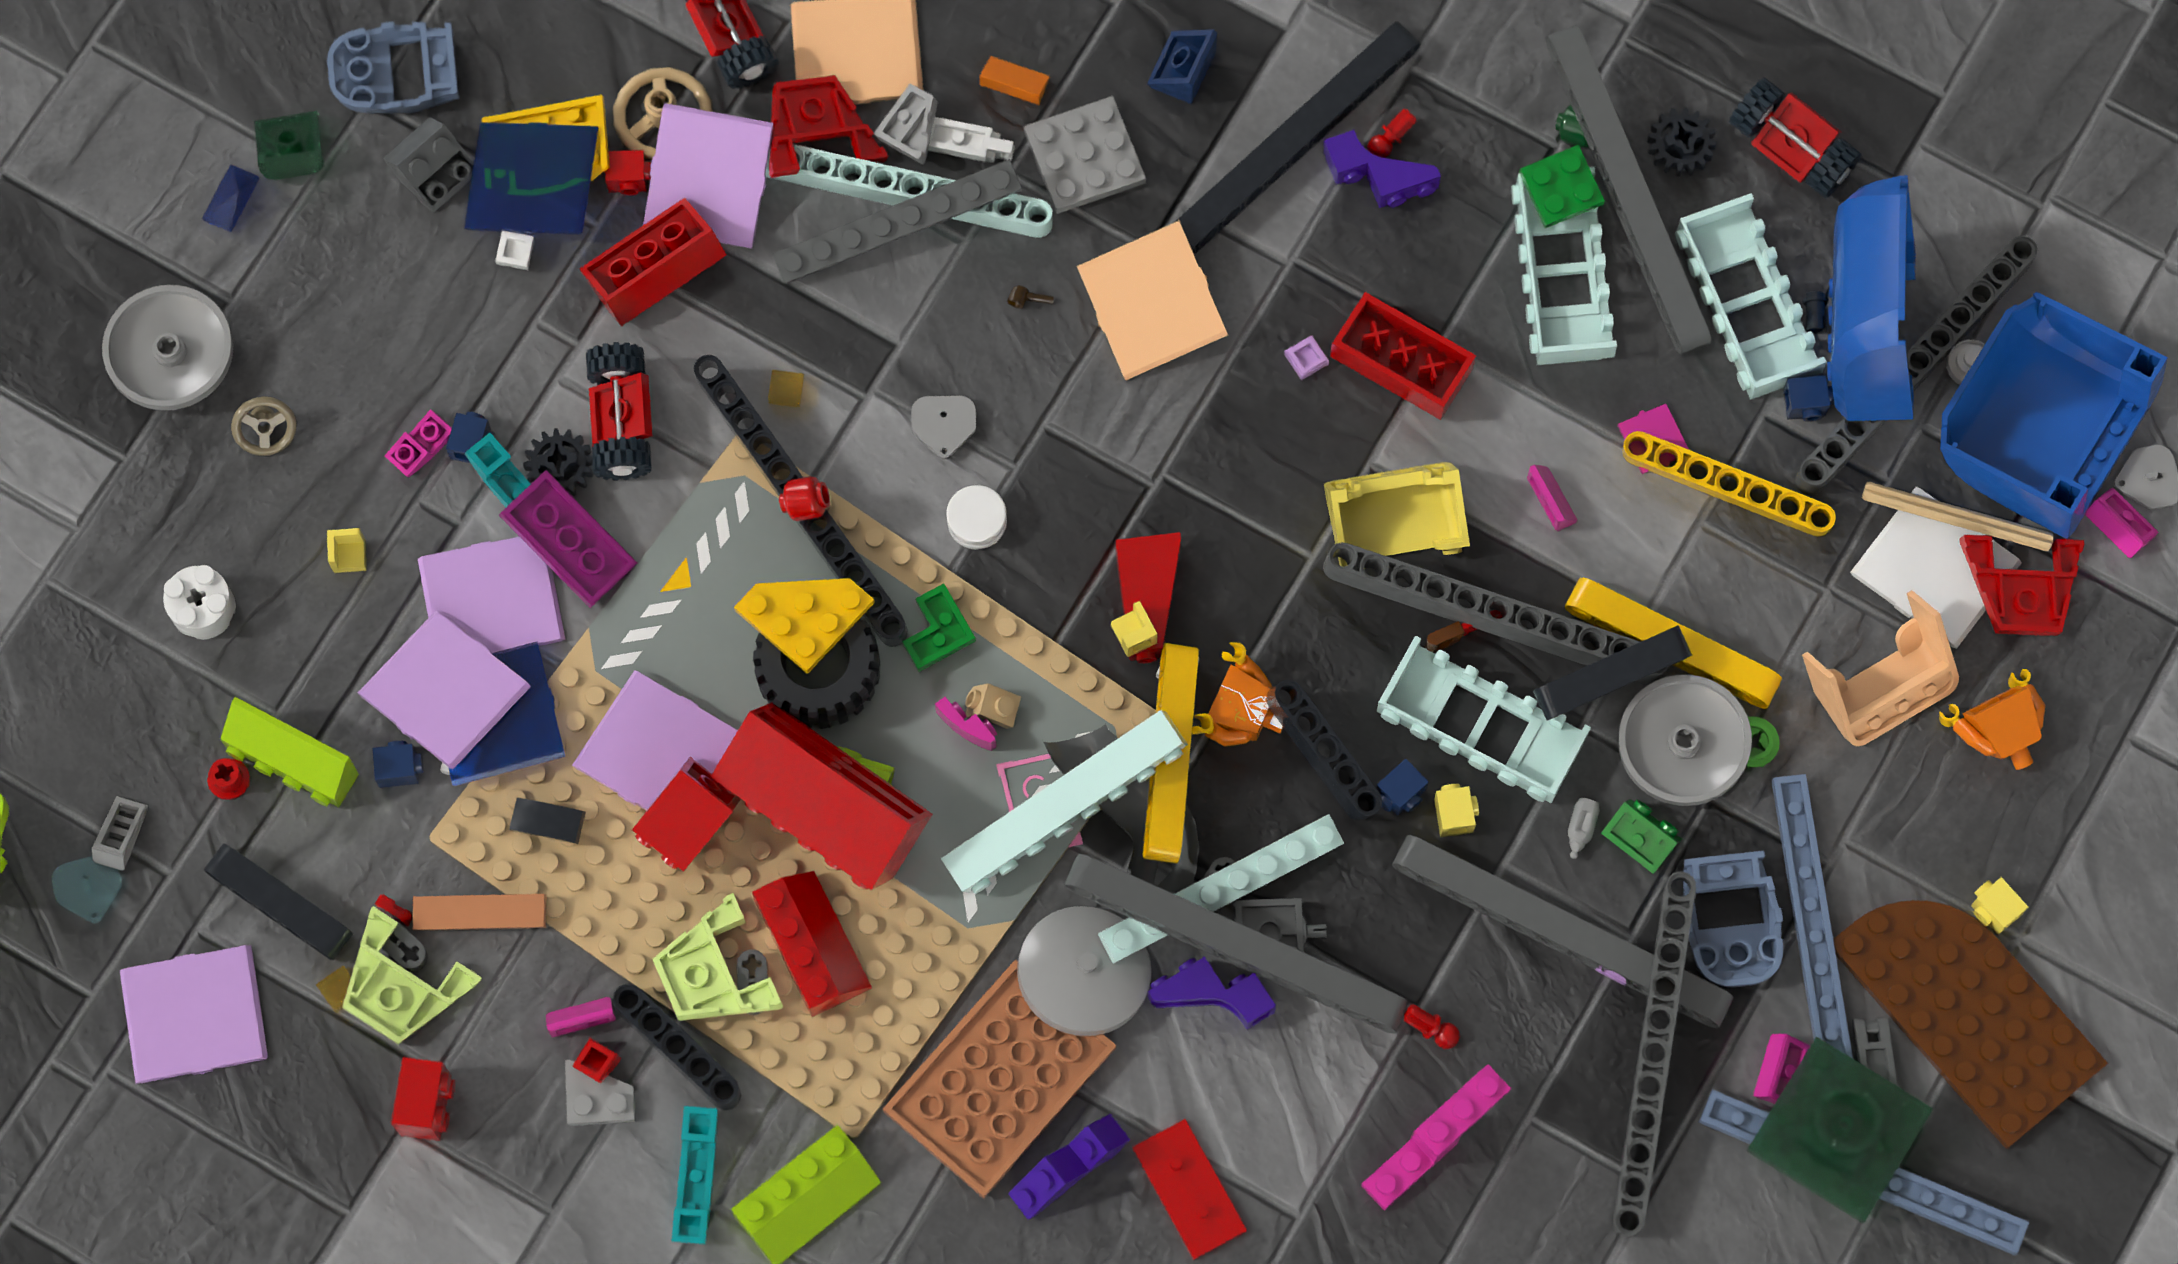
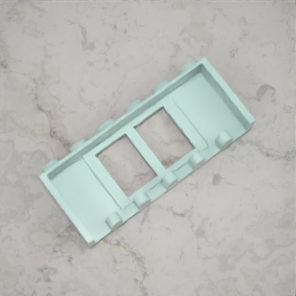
[1511,167,1617,365]
[1675,193,1827,400]
[1377,635,1591,803]

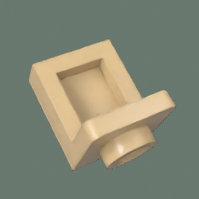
[965,683,1021,729]

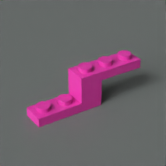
[1361,1064,1511,1211]

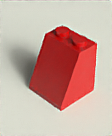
[632,757,741,872]

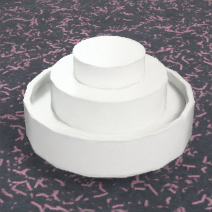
[1946,339,1985,385]

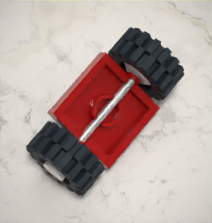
[685,0,779,89]
[1729,77,1862,199]
[586,342,653,481]

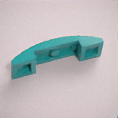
[465,433,531,508]
[671,1106,718,1245]

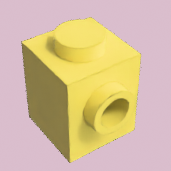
[1434,784,1479,837]
[1971,877,2028,935]

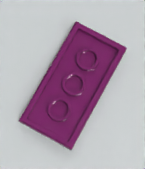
[499,470,637,609]

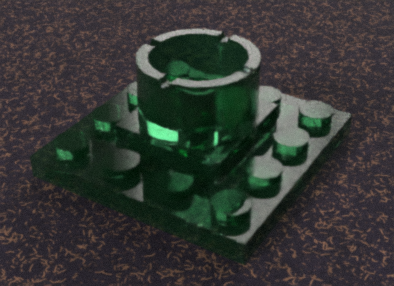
[1746,1036,1933,1223]

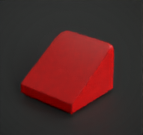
[572,1038,622,1084]

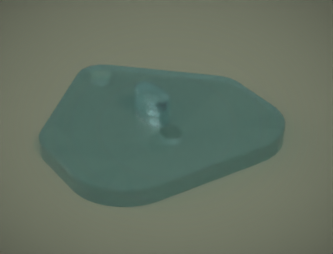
[52,856,122,923]

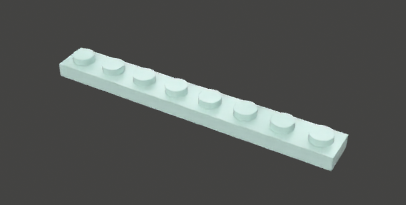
[1098,814,1344,963]

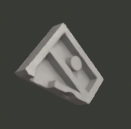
[874,84,938,165]
[565,1060,636,1126]

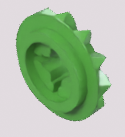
[1747,716,1780,769]

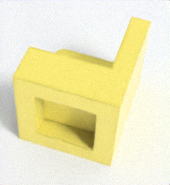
[327,528,366,573]
[1111,601,1157,657]

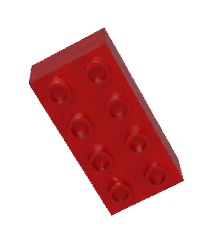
[1330,292,1476,420]

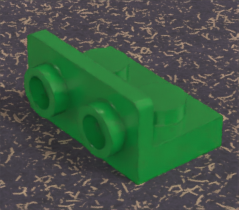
[1601,799,1682,874]

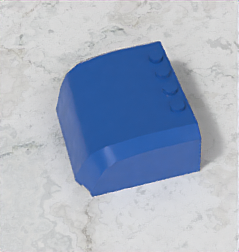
[1827,175,1916,421]
[1940,292,2168,539]

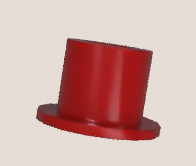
[207,758,250,800]

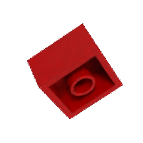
[391,1057,455,1141]

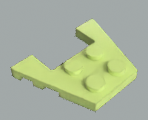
[652,893,783,1021]
[343,906,482,1045]

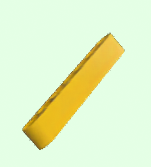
[1622,431,1836,537]
[1565,577,1782,709]
[1143,643,1199,864]

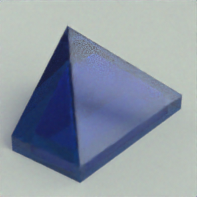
[202,164,260,232]

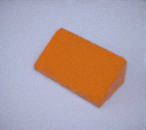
[979,56,1050,105]

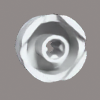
[163,565,236,640]

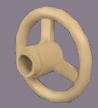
[613,67,712,160]

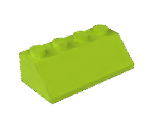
[220,697,359,808]
[731,1124,881,1264]

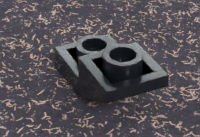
[509,797,586,844]

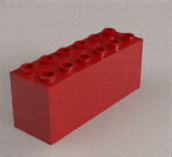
[710,702,933,890]

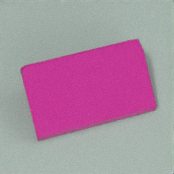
[1527,464,1577,532]
[2085,487,2159,558]
[546,997,616,1037]
[1754,1034,1811,1109]

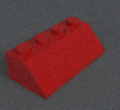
[580,197,726,327]
[752,871,872,1017]

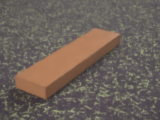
[413,894,546,931]

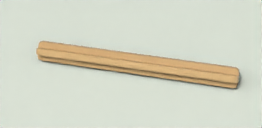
[1862,482,2054,551]

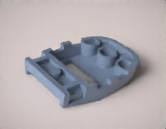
[327,22,460,114]
[1683,851,1783,987]

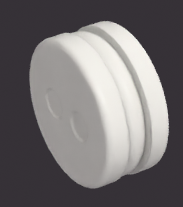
[946,485,1007,549]

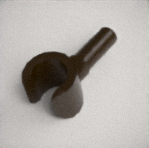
[1007,285,1054,309]

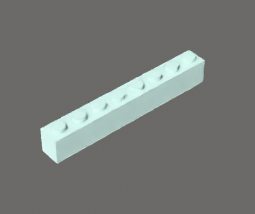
[941,710,1188,894]

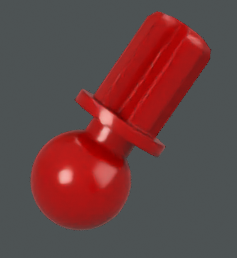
[1367,108,1417,158]
[1403,1005,1460,1049]

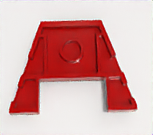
[769,75,888,178]
[1959,535,2084,636]

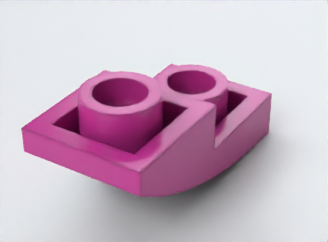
[385,409,452,478]
[935,697,997,751]

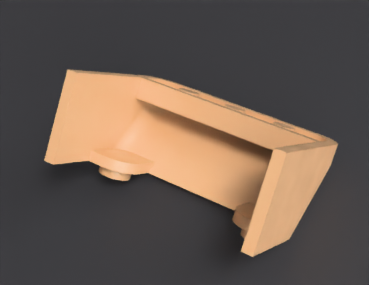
[1802,590,1959,746]

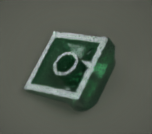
[254,111,325,180]

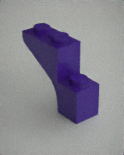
[1323,130,1441,208]
[1148,956,1276,1030]
[1008,1114,1131,1220]

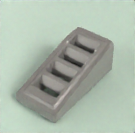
[92,796,148,870]

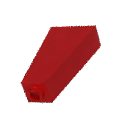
[1115,532,1181,664]

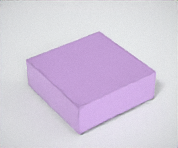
[1284,335,1329,380]

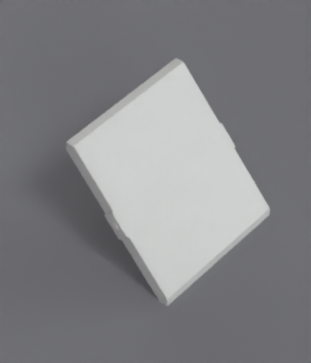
[1850,487,2022,649]

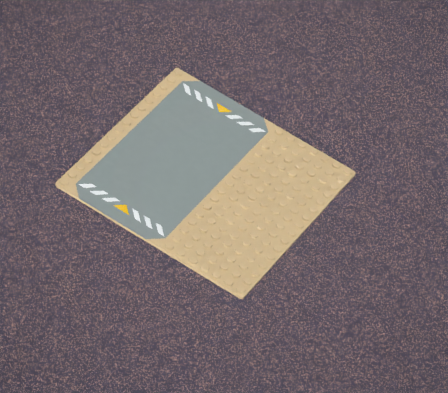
[430,436,1156,1138]

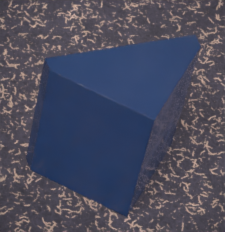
[1147,30,1218,104]

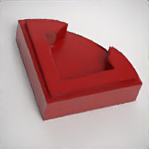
[375,894,413,927]

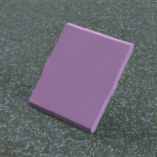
[643,103,773,249]
[418,537,565,657]
[358,611,531,769]
[572,670,738,811]
[120,945,268,1083]

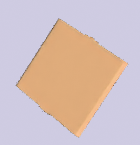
[791,0,923,104]
[1077,221,1228,380]

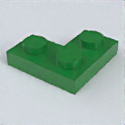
[902,583,976,672]

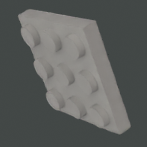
[1024,96,1146,214]

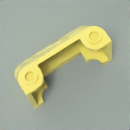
[1324,462,1470,569]

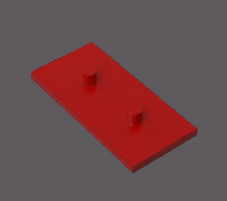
[1132,1119,1247,1260]

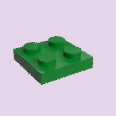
[1519,145,1605,229]

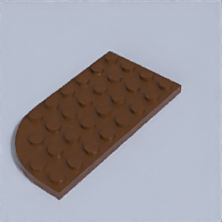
[1833,900,2108,1149]

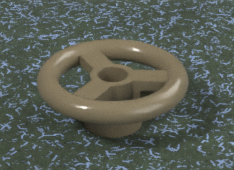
[231,397,297,456]

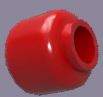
[779,476,830,522]

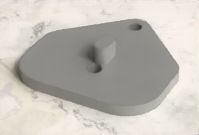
[911,396,976,459]
[2114,445,2178,510]

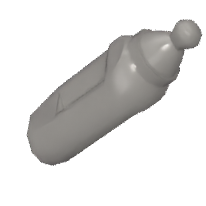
[1568,798,1600,859]

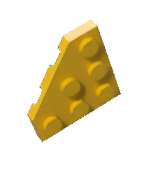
[734,578,875,674]

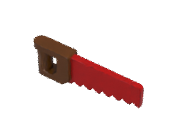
[1424,609,1502,653]

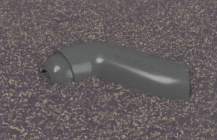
[1043,724,1199,894]

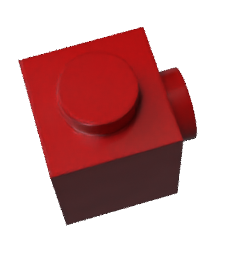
[605,150,652,196]

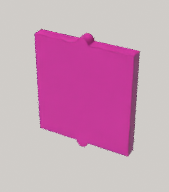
[1618,404,1689,474]

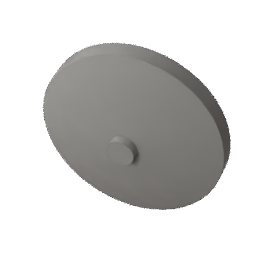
[102,285,233,410]
[1618,675,1752,806]
[1017,906,1151,1036]

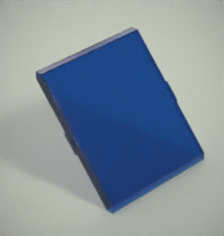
[464,122,599,235]
[448,641,566,787]

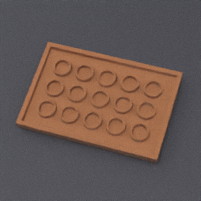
[882,960,1117,1198]

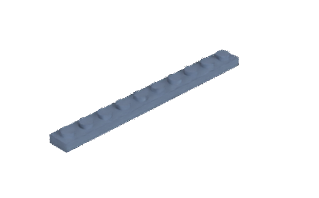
[1772,774,1859,1104]
[1699,1090,2029,1255]

